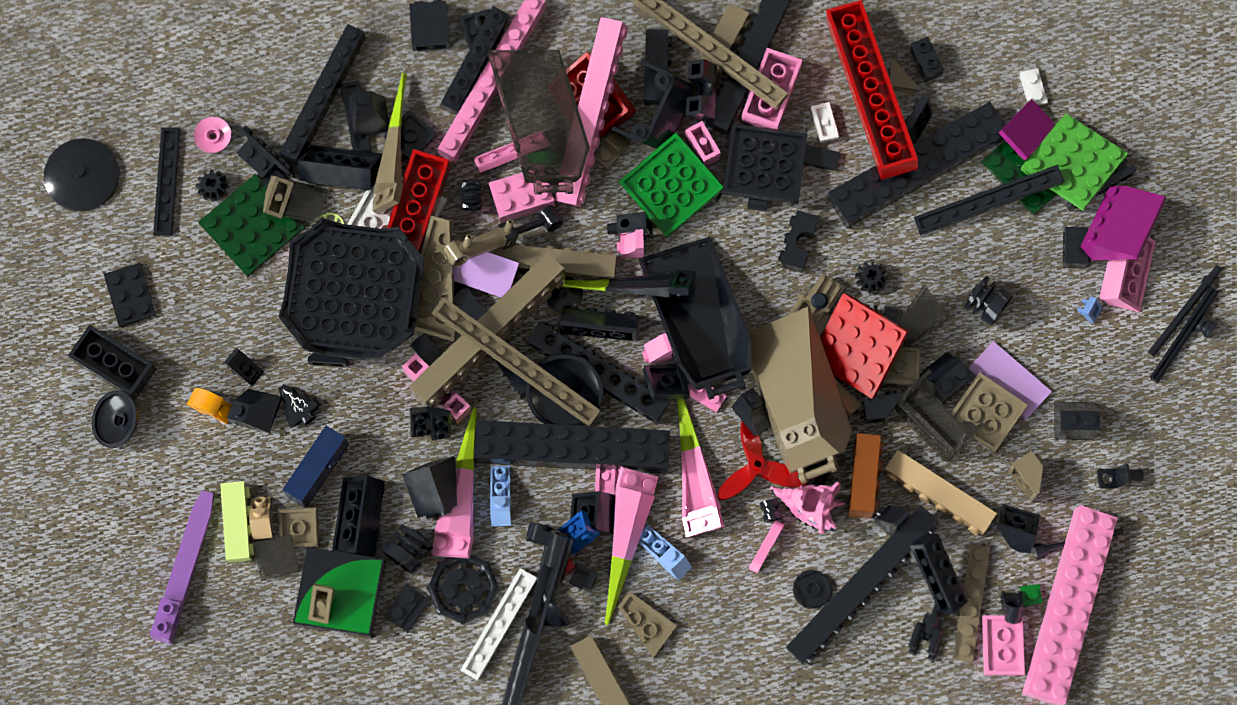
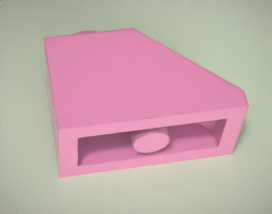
[642,333,672,365]

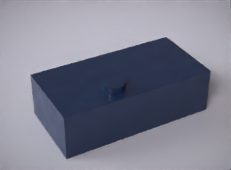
[282,425,349,508]

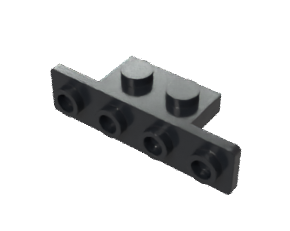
[236,124,296,178]

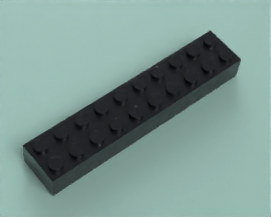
[827,101,1005,229]
[474,420,670,474]

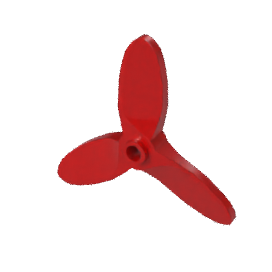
[717,421,806,500]

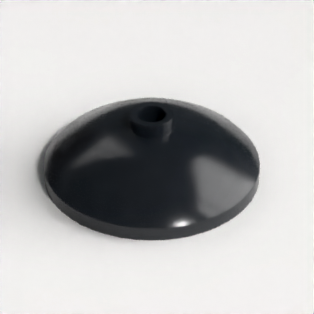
[91,390,139,448]

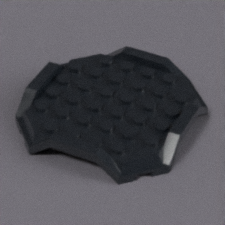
[278,218,424,360]

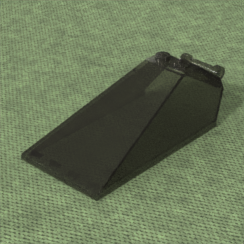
[487,50,590,195]

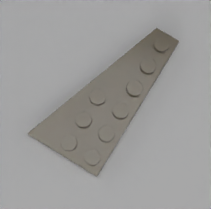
[415,215,456,342]

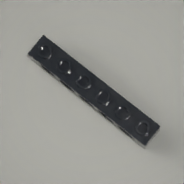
[440,6,510,116]

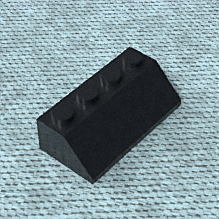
[298,145,382,191]
[559,306,639,342]
[332,476,385,557]

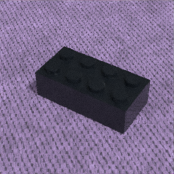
[68,324,157,400]

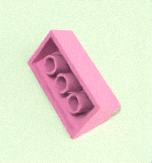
[1100,237,1156,312]

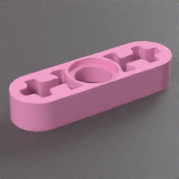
[749,520,784,573]

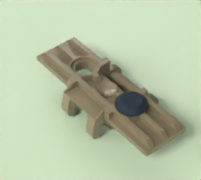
[788,274,845,338]

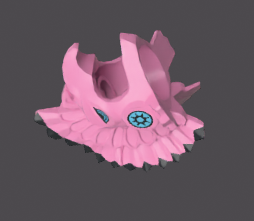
[770,482,845,534]

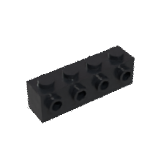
[910,533,968,614]

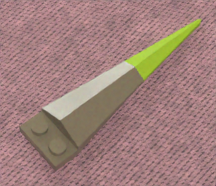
[372,72,407,214]

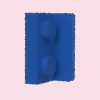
[558,510,600,554]

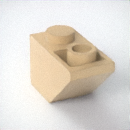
[249,496,273,540]

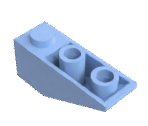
[490,466,511,526]
[638,525,692,581]

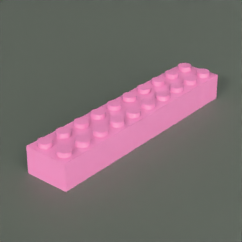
[1022,505,1117,705]

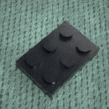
[104,262,156,327]

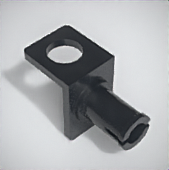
[1097,463,1144,489]

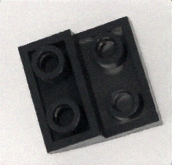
[410,407,451,440]

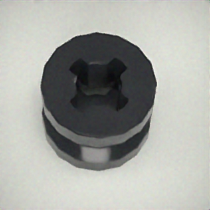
[1194,315,1218,339]

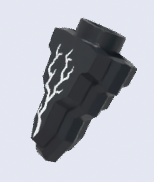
[279,384,321,429]

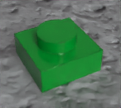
[1019,584,1043,607]

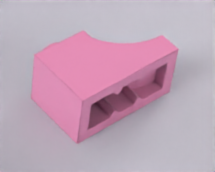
[617,229,644,259]

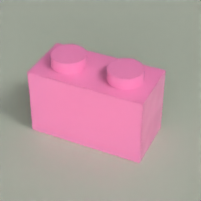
[685,121,721,167]

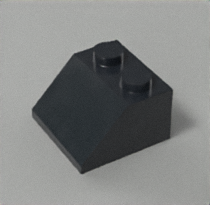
[920,352,974,404]
[570,491,616,535]

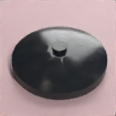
[44,138,120,212]
[526,353,603,426]

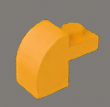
[186,388,232,424]

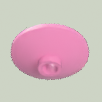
[194,117,231,153]

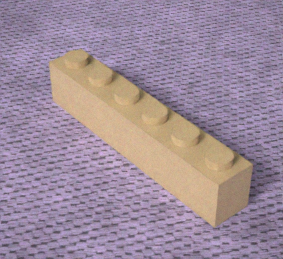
[884,450,997,536]

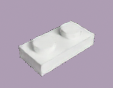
[1019,68,1048,106]
[811,102,839,143]

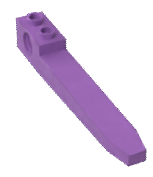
[150,490,214,645]

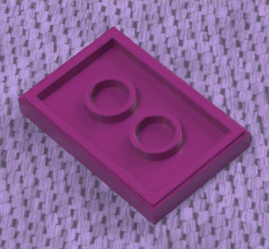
[999,99,1056,160]

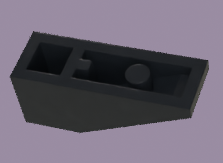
[875,505,910,536]

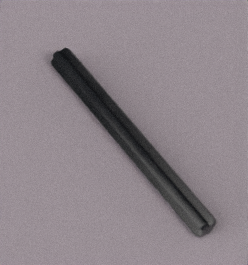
[1150,288,1219,383]

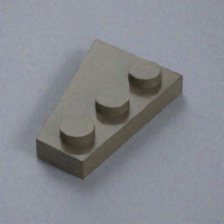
[618,591,677,658]

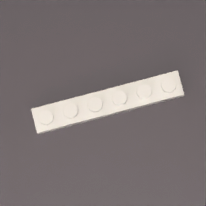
[461,569,537,681]

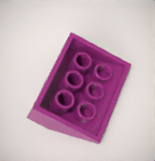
[1081,186,1167,260]

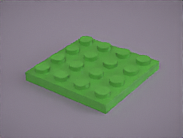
[1021,113,1128,211]

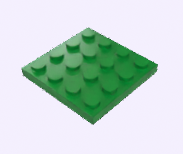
[619,133,723,238]

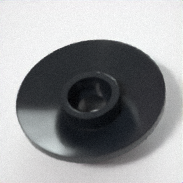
[547,277,583,313]

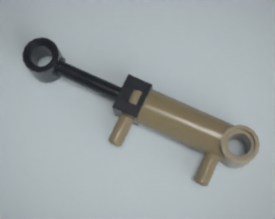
[444,205,564,267]

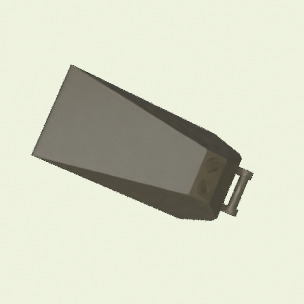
[749,307,853,484]

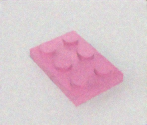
[982,615,1025,676]

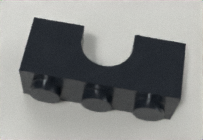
[686,59,717,122]
[778,210,819,273]

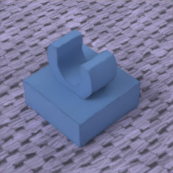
[1077,296,1103,323]

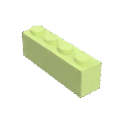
[221,481,255,563]

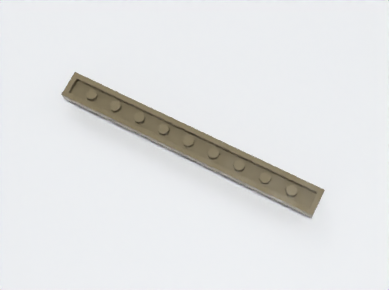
[633,0,788,110]
[432,297,600,426]

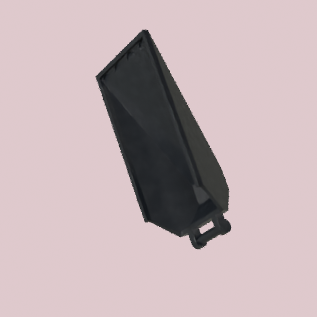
[638,236,752,400]

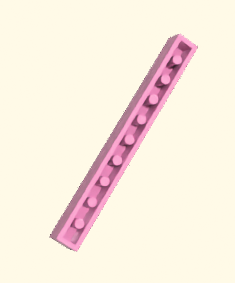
[438,0,546,164]
[555,17,628,208]

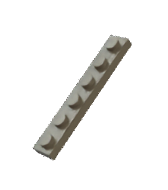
[953,544,990,663]

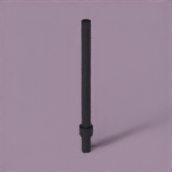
[1147,265,1222,357]

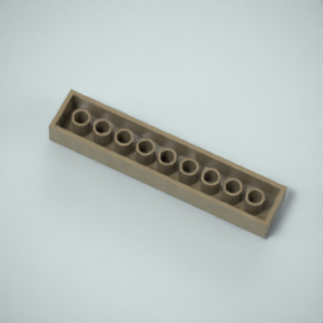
[409,253,566,407]

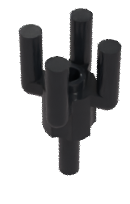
[908,604,943,661]

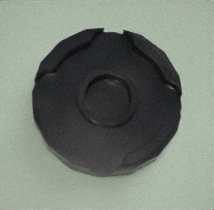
[793,570,832,609]

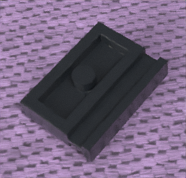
[384,584,430,633]

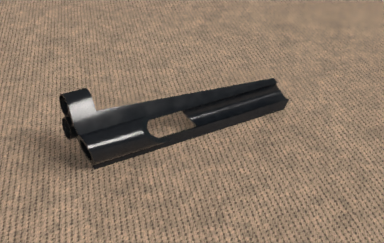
[501,522,575,705]

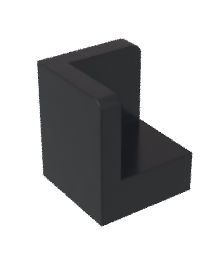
[569,563,598,593]

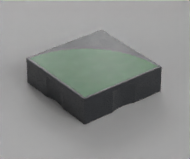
[292,547,386,639]

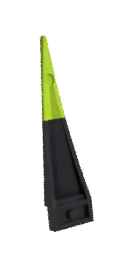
[561,269,696,297]

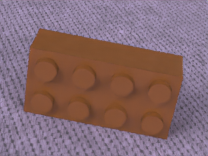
[848,433,884,519]

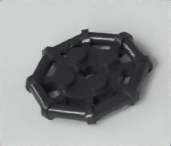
[426,555,500,625]

